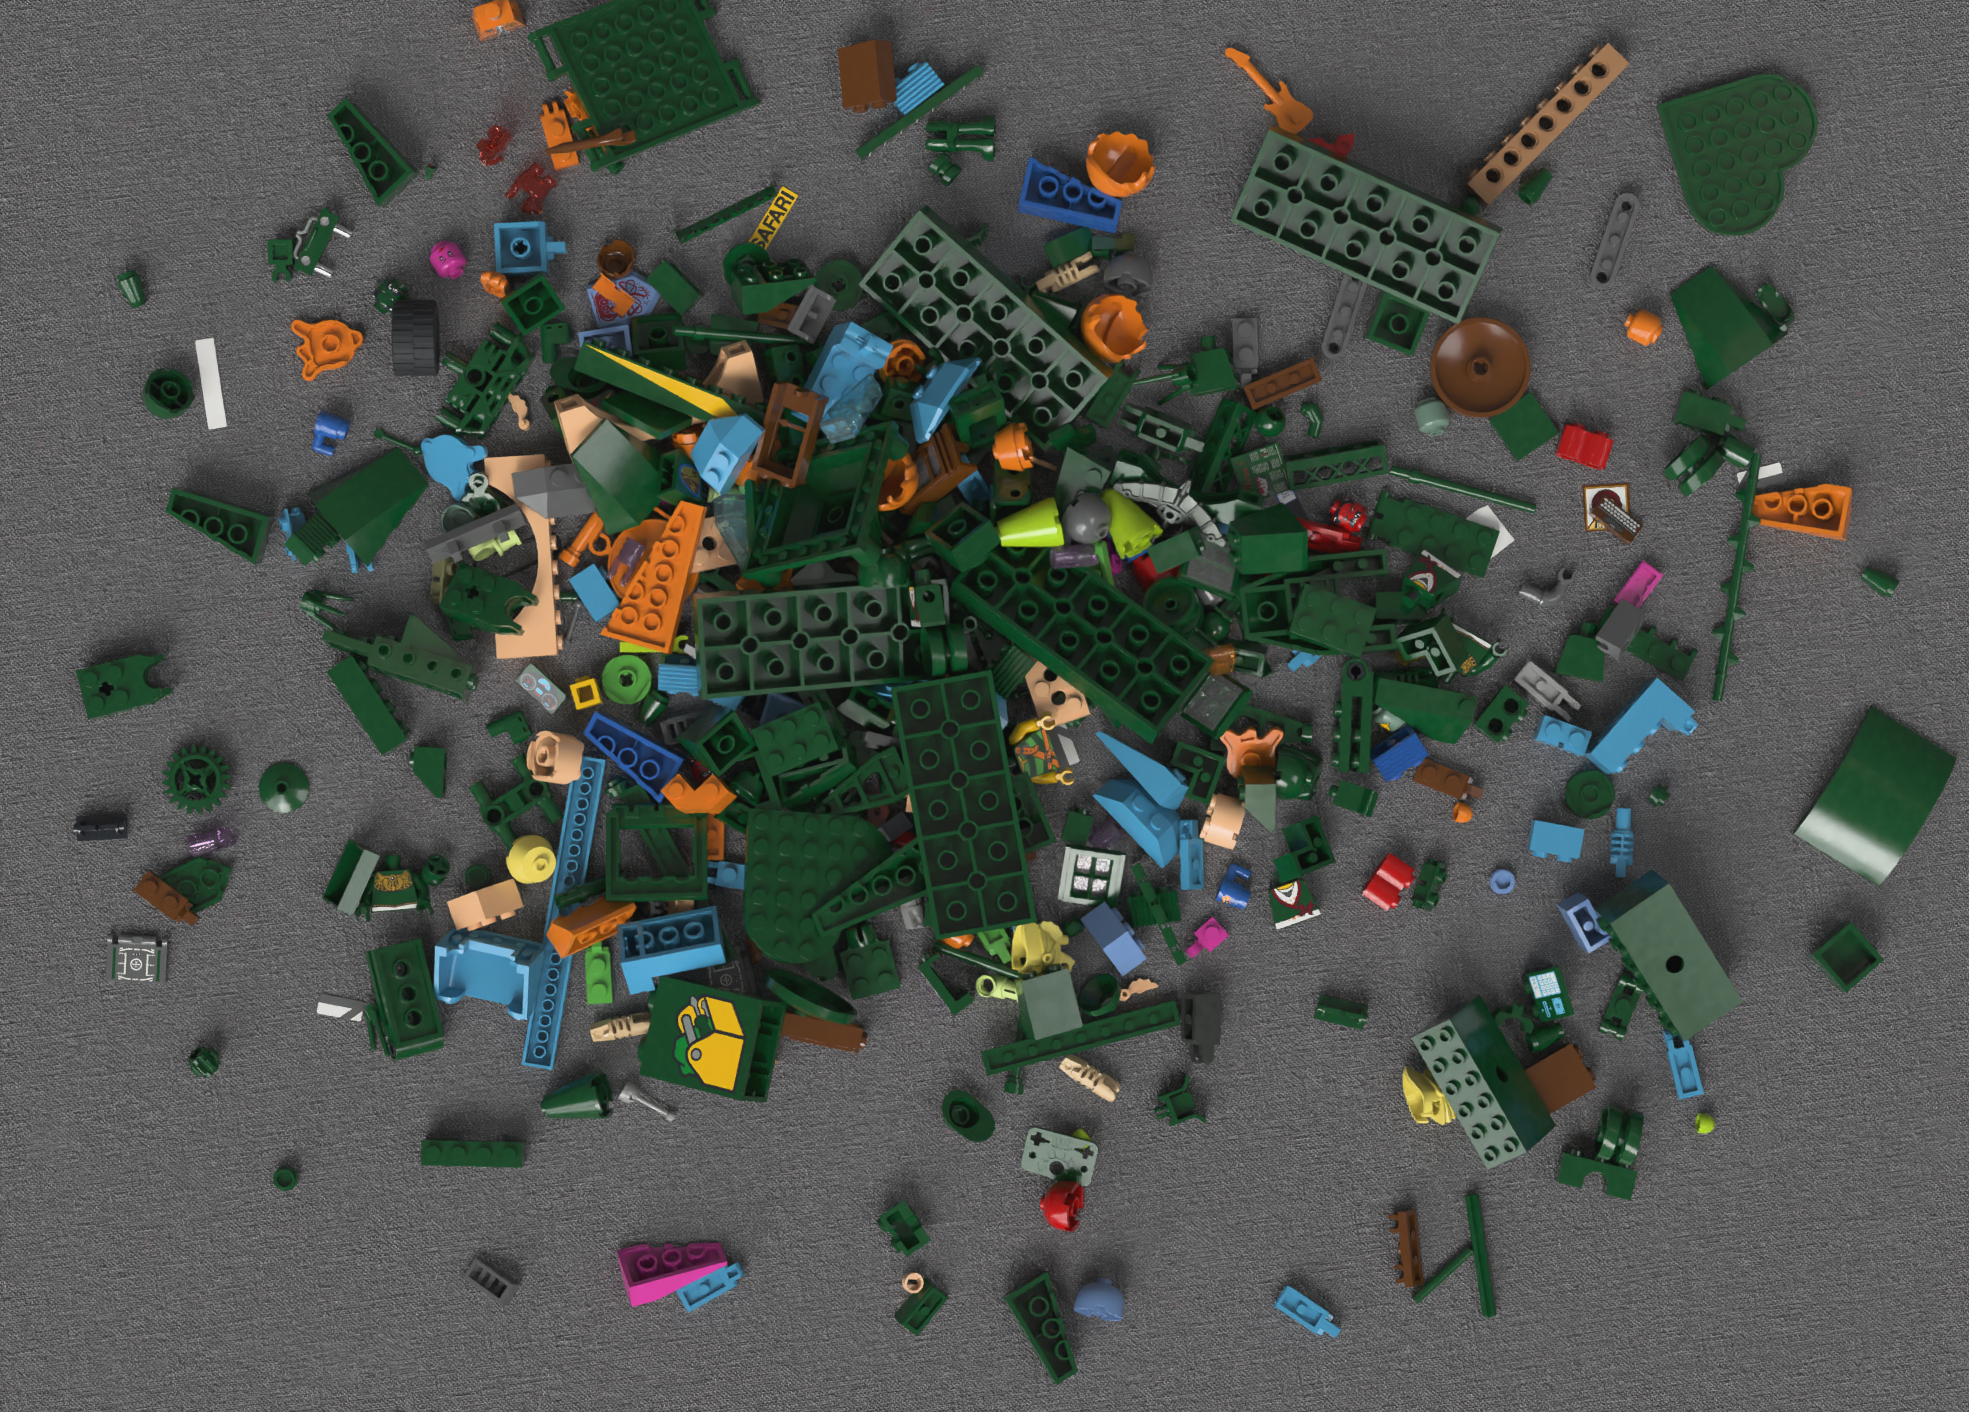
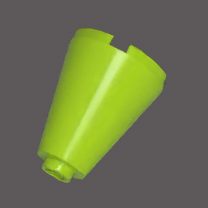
[1100,488,1163,559]
[994,497,1064,547]

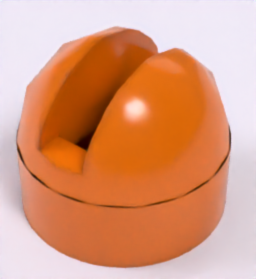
[1453,802,1473,823]

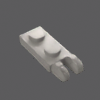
[1512,660,1581,722]

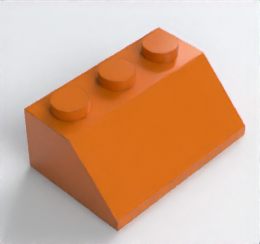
[546,896,636,959]

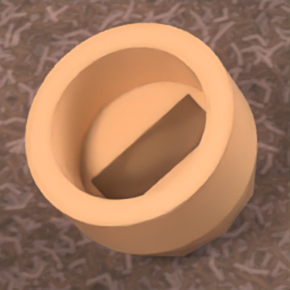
[902,1272,924,1293]

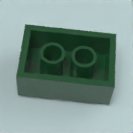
[1285,583,1377,658]
[751,701,845,777]

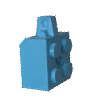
[494,221,567,277]

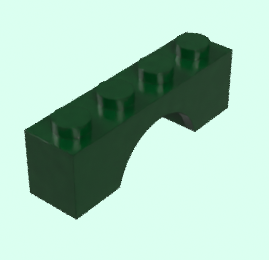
[421,1138,526,1168]

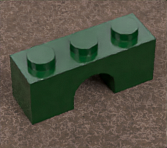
[1554,1148,1638,1201]

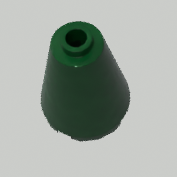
[540,1069,613,1119]

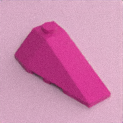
[617,1243,727,1307]

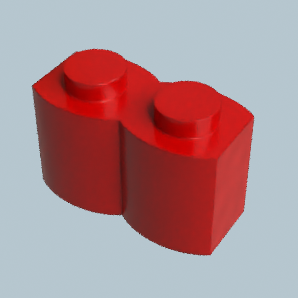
[1554,422,1614,470]
[1360,852,1415,911]

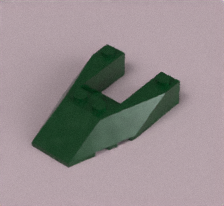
[1239,549,1398,656]

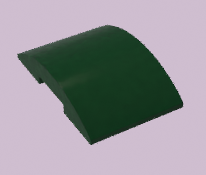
[1793,706,1957,886]

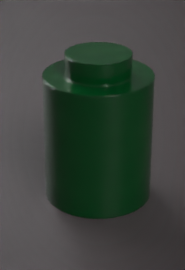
[1714,434,1755,469]

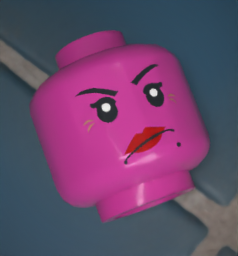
[429,241,467,279]

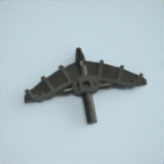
[1113,478,1228,547]

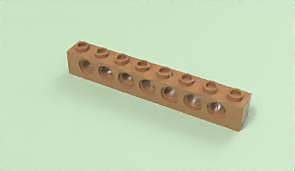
[1464,43,1629,208]

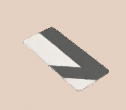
[1737,463,1785,490]
[1047,724,1079,768]
[317,994,364,1021]

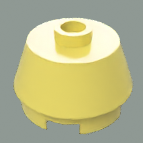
[506,835,556,884]

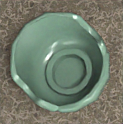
[441,503,478,533]

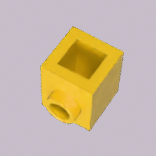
[570,675,604,710]

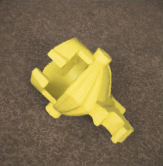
[1011,920,1075,973]
[1402,1066,1456,1125]

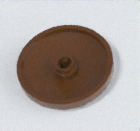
[1429,317,1531,418]

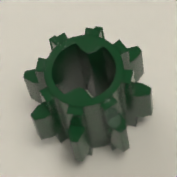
[187,1045,221,1078]

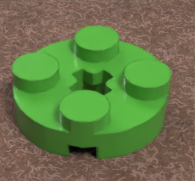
[602,655,652,705]

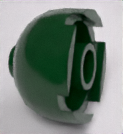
[142,368,195,420]
[858,546,908,588]
[1275,749,1312,800]

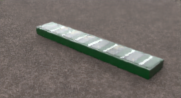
[856,65,984,162]

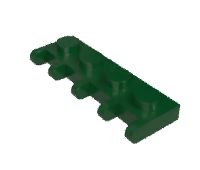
[1594,603,1698,681]

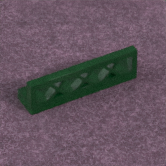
[1189,398,1257,493]
[1283,439,1389,491]

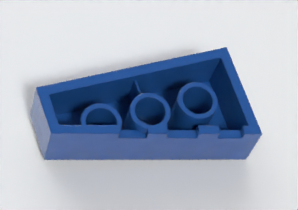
[1018,156,1122,233]
[583,709,687,803]

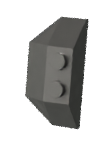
[511,463,596,519]

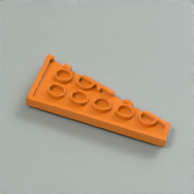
[600,501,707,654]

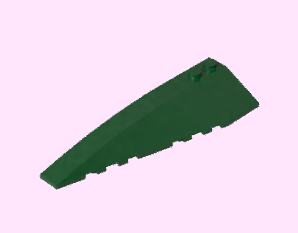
[811,771,1056,938]

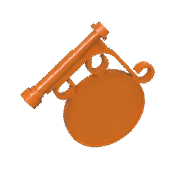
[558,507,700,600]

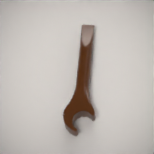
[545,128,637,154]

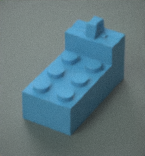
[791,321,893,436]
[1584,678,1698,774]
[617,906,726,995]

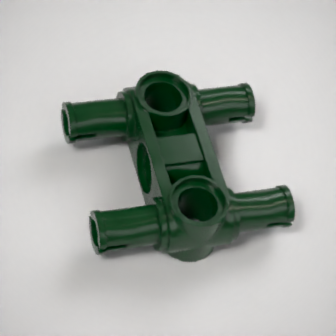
[468,753,564,852]

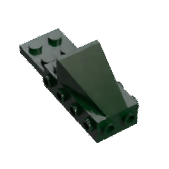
[322,614,480,701]

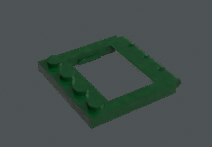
[606,802,708,902]

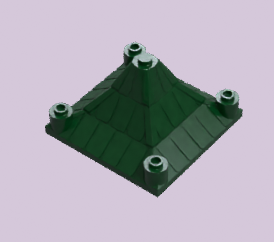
[741,420,909,589]

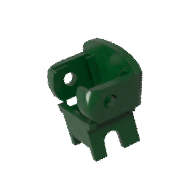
[990,460,1032,527]

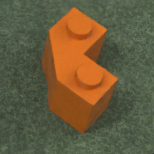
[660,773,737,814]

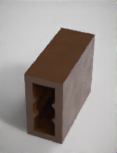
[838,39,897,114]
[1523,1042,1597,1114]

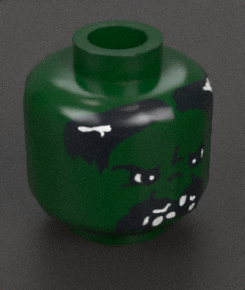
[372,277,409,315]

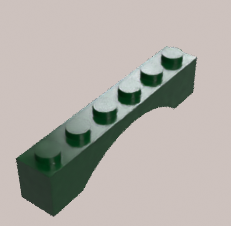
[1109,449,1264,525]

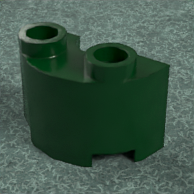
[876,1200,931,1257]

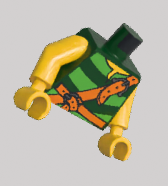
[1005,711,1075,785]

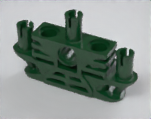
[435,322,536,440]

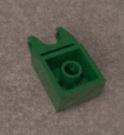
[439,562,539,636]
[76,654,175,720]

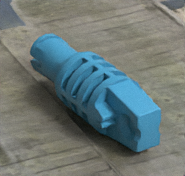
[1610,808,1634,878]

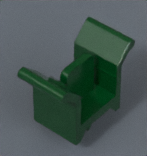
[1328,780,1379,818]
[1154,1074,1207,1127]

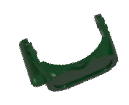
[1756,283,1795,331]
[1280,744,1322,801]

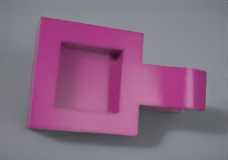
[1185,917,1229,958]

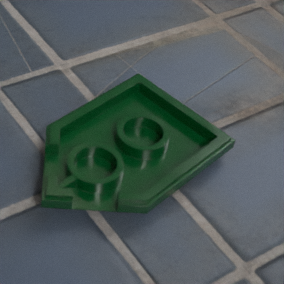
[158,856,233,923]

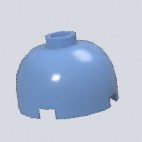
[1074,1278,1125,1321]

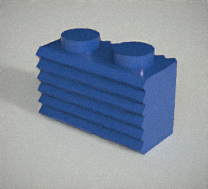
[1370,725,1429,782]

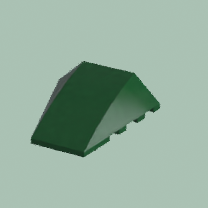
[1670,266,1789,390]
[570,418,662,535]
[306,448,430,567]

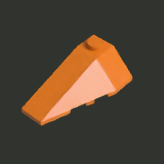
[1753,484,1852,541]

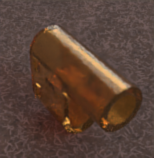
[1200,644,1235,676]

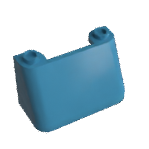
[434,927,545,1020]

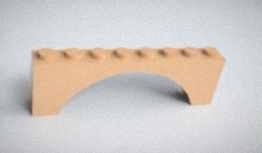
[554,340,764,464]
[484,454,563,659]

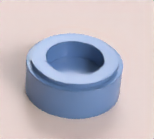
[1489,869,1515,894]

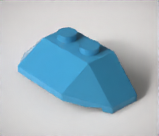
[910,357,982,444]
[690,414,765,498]
[1093,779,1180,868]

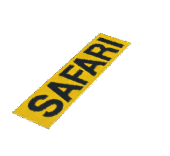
[749,186,798,250]

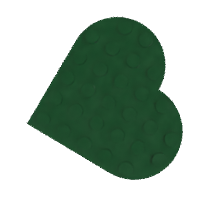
[1656,74,1818,237]
[743,808,893,964]

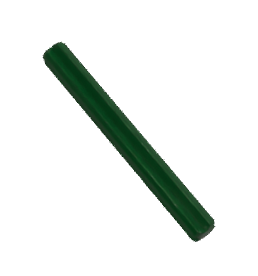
[1465,1193,1497,1318]

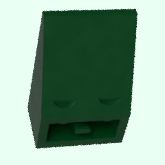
[730,258,816,315]

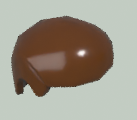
[597,239,635,279]

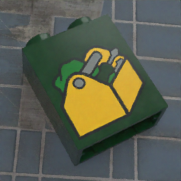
[637,976,787,1102]

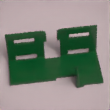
[1091,233,1135,260]

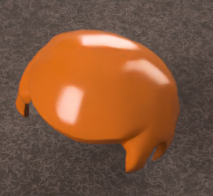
[1086,131,1156,197]
[1080,294,1148,363]
[878,452,919,511]

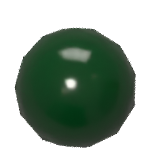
[1254,406,1286,437]

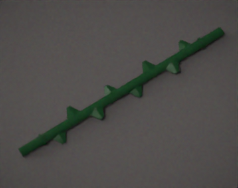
[1712,453,1762,702]

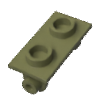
[430,556,459,605]

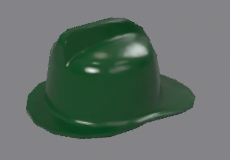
[550,356,607,400]
[724,768,766,806]
[941,1090,995,1142]

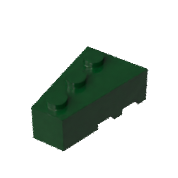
[778,738,859,811]

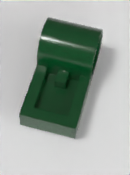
[698,567,738,592]

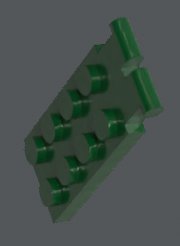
[1365,491,1500,579]

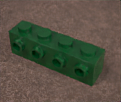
[761,344,820,448]
[878,376,956,429]
[327,655,410,756]

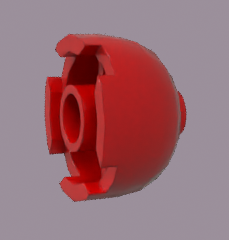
[1040,1181,1084,1232]

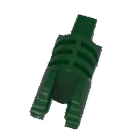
[1373,667,1438,689]

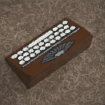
[1589,495,1643,545]

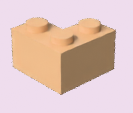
[447,878,524,932]

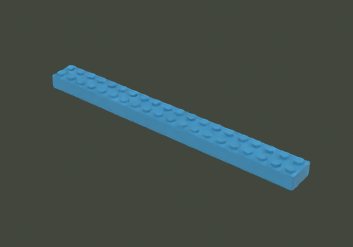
[521,756,607,1070]

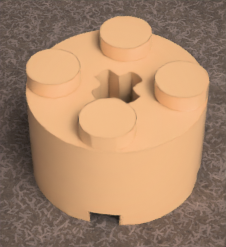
[527,731,584,784]
[1199,793,1246,850]

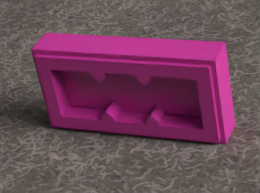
[1612,560,1663,608]

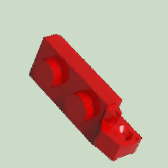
[1296,517,1362,554]

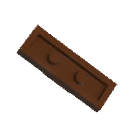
[1243,357,1322,410]
[1389,1208,1424,1287]

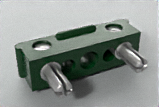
[293,208,352,278]

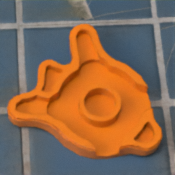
[291,319,364,381]
[1220,727,1283,779]

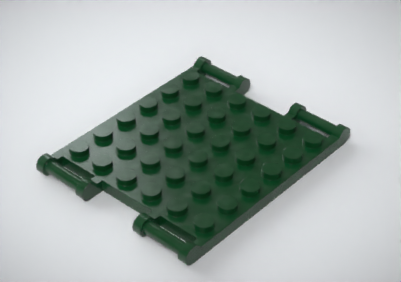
[527,0,761,173]

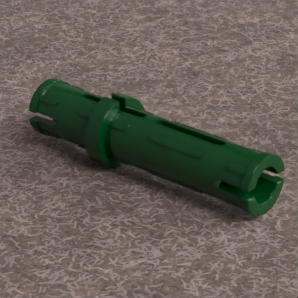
[554,868,627,910]

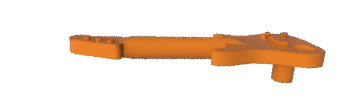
[1225,48,1314,135]

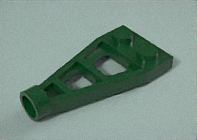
[1210,701,1313,752]
[814,746,910,815]

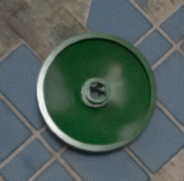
[762,968,858,1024]

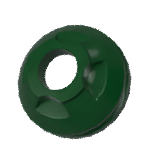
[1078,974,1121,1016]

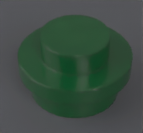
[604,776,628,798]
[1648,784,1671,808]
[465,864,490,889]
[273,1166,299,1191]

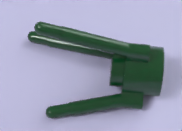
[1132,362,1197,406]
[300,589,354,638]
[364,1002,390,1057]

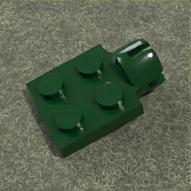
[839,921,901,1000]

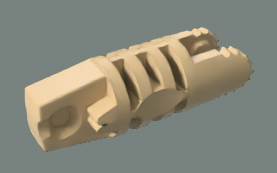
[1035,251,1100,293]
[590,1011,652,1042]
[1059,1054,1121,1102]

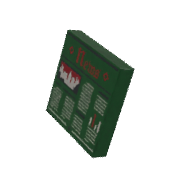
[1229,441,1289,499]

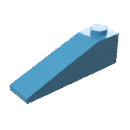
[1096,731,1189,811]

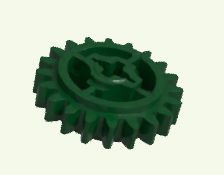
[162,745,233,814]

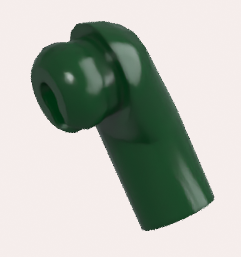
[1300,401,1324,438]

